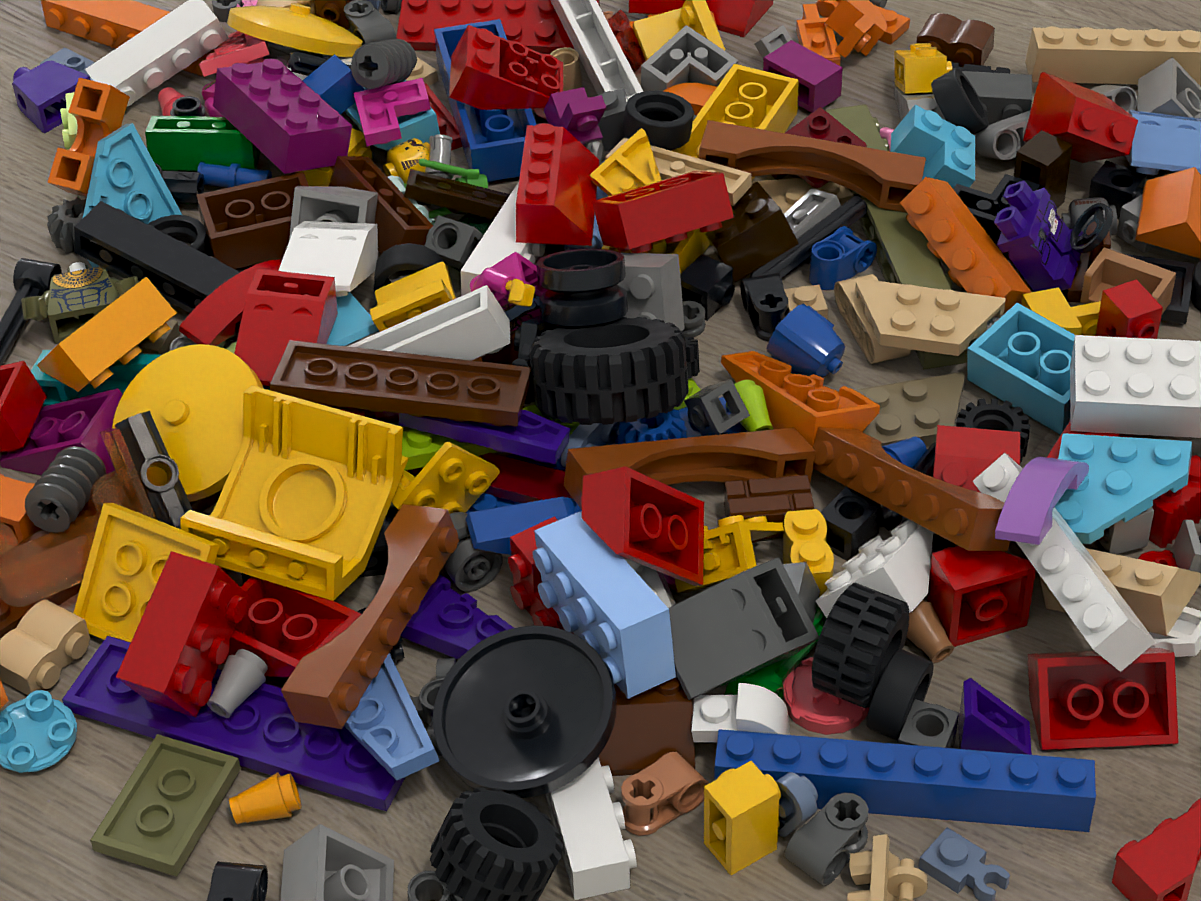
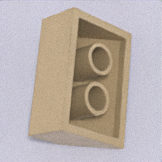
[1040,548,1201,636]

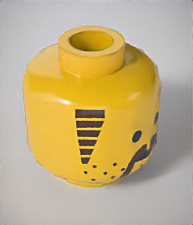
[383,138,430,184]

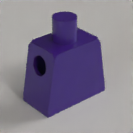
[12,60,91,133]

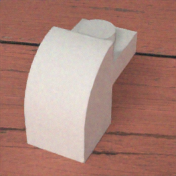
[691,683,790,742]

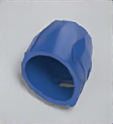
[766,303,845,378]

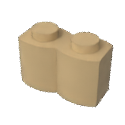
[0,599,91,695]

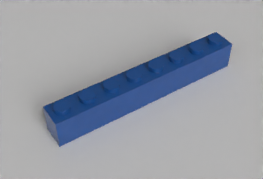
[714,729,1096,832]

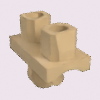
[847,834,928,901]

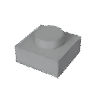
[754,25,792,58]

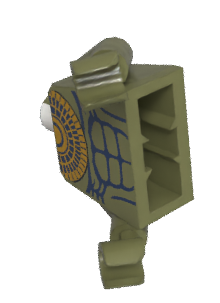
[21,262,139,344]

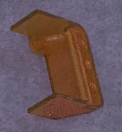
[0,428,157,607]

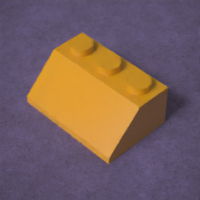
[37,277,177,392]

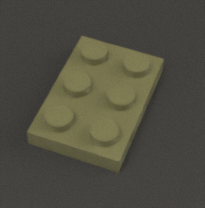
[90,734,241,877]

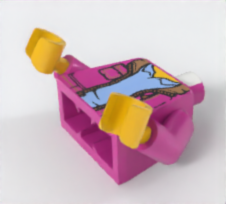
[470,252,559,332]

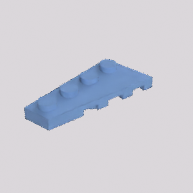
[344,653,440,781]

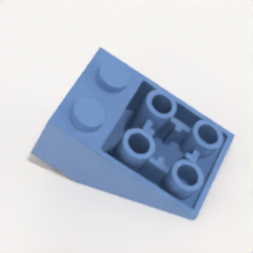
[1125,110,1201,175]

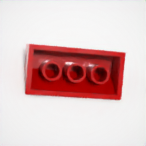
[516,123,599,246]

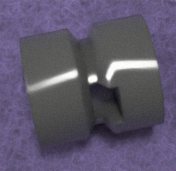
[443,512,503,592]

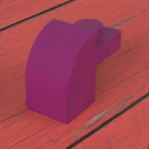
[544,87,606,144]

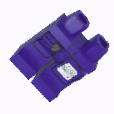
[994,181,1084,292]

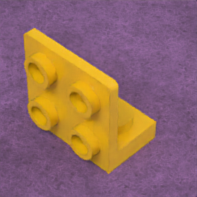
[632,0,725,61]
[369,262,456,332]
[392,442,500,514]
[675,515,784,593]

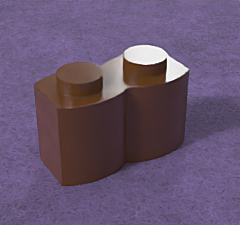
[917,13,995,67]

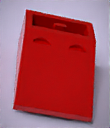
[449,25,563,110]
[234,269,338,386]

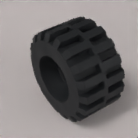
[812,583,909,708]
[430,787,563,901]

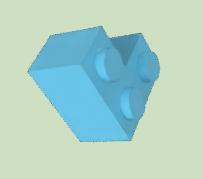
[890,105,975,188]

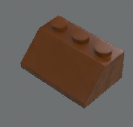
[599,676,695,776]

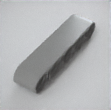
[975,85,1138,160]

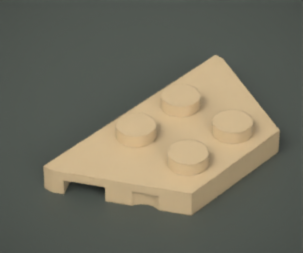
[855,278,1006,356]

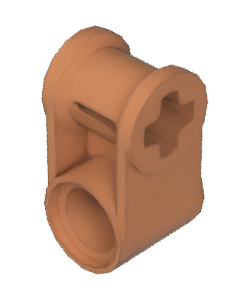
[621,752,709,836]

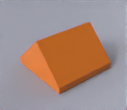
[1135,167,1201,259]

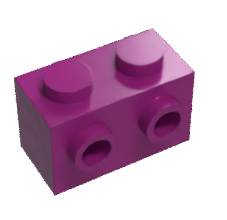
[763,40,843,113]

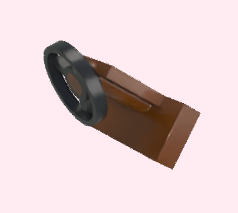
[1065,203,1113,302]

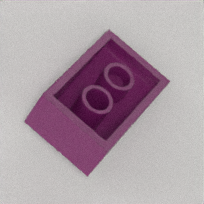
[0,388,123,481]

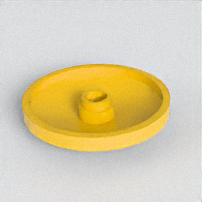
[227,3,363,57]
[112,344,264,502]

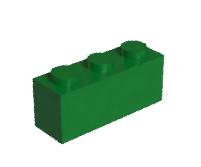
[145,116,260,172]

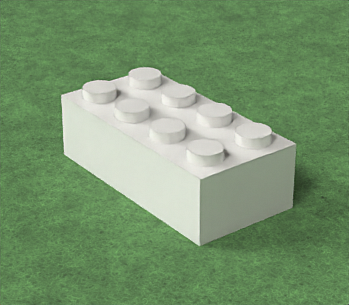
[1070,335,1201,438]

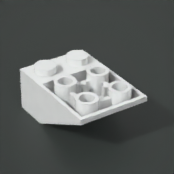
[278,221,378,297]
[816,520,933,618]

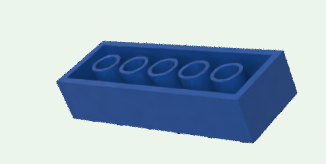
[434,19,537,182]

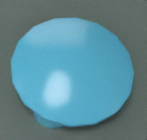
[0,690,77,773]

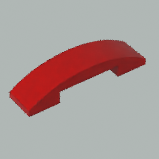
[179,260,282,346]

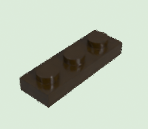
[404,169,510,223]

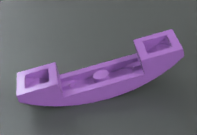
[995,457,1089,545]

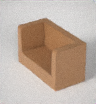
[1080,247,1176,314]

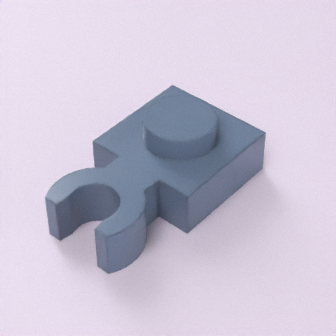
[919,827,1010,901]

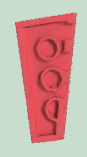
[199,31,270,77]

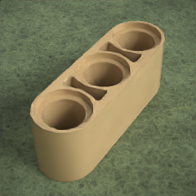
[834,274,911,364]

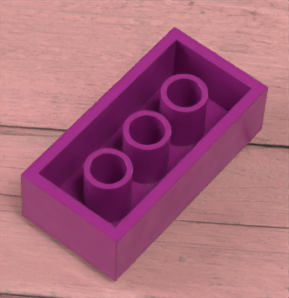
[213,59,352,174]

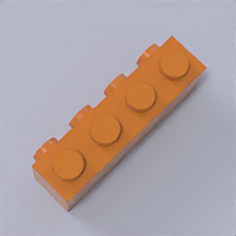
[900,177,1032,315]

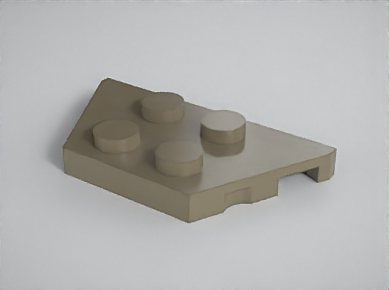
[856,372,965,447]

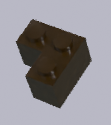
[705,181,799,282]

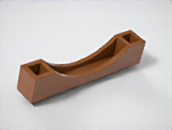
[699,120,926,213]
[813,427,1010,551]
[563,428,816,510]
[281,504,459,729]

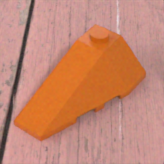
[721,351,880,447]

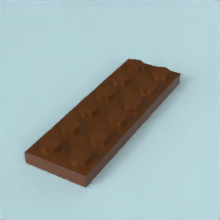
[270,340,531,426]

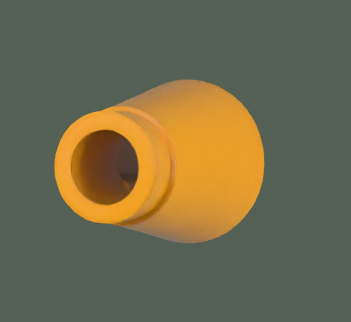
[229,772,302,825]

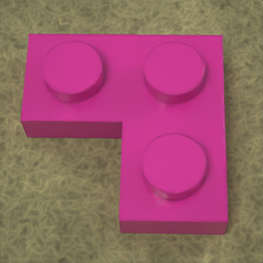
[354,78,431,146]

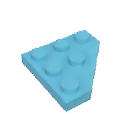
[83,123,182,271]
[1055,433,1192,544]

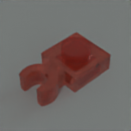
[607,10,646,72]

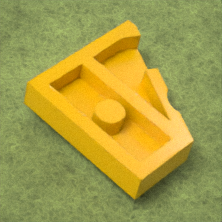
[590,128,662,196]

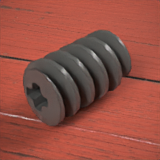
[351,38,417,89]
[25,446,106,533]

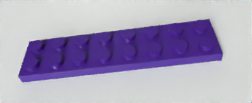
[62,636,406,812]

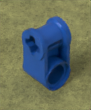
[809,226,877,290]

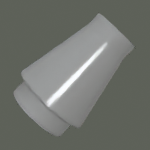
[207,649,268,718]

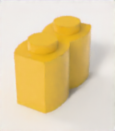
[783,509,834,597]

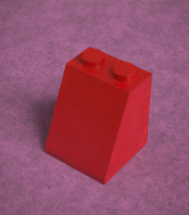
[1023,72,1138,163]

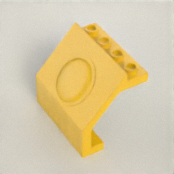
[180,386,409,601]

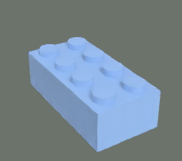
[533,511,676,699]

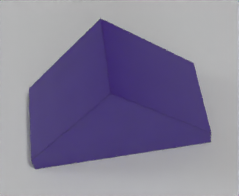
[958,678,1032,755]

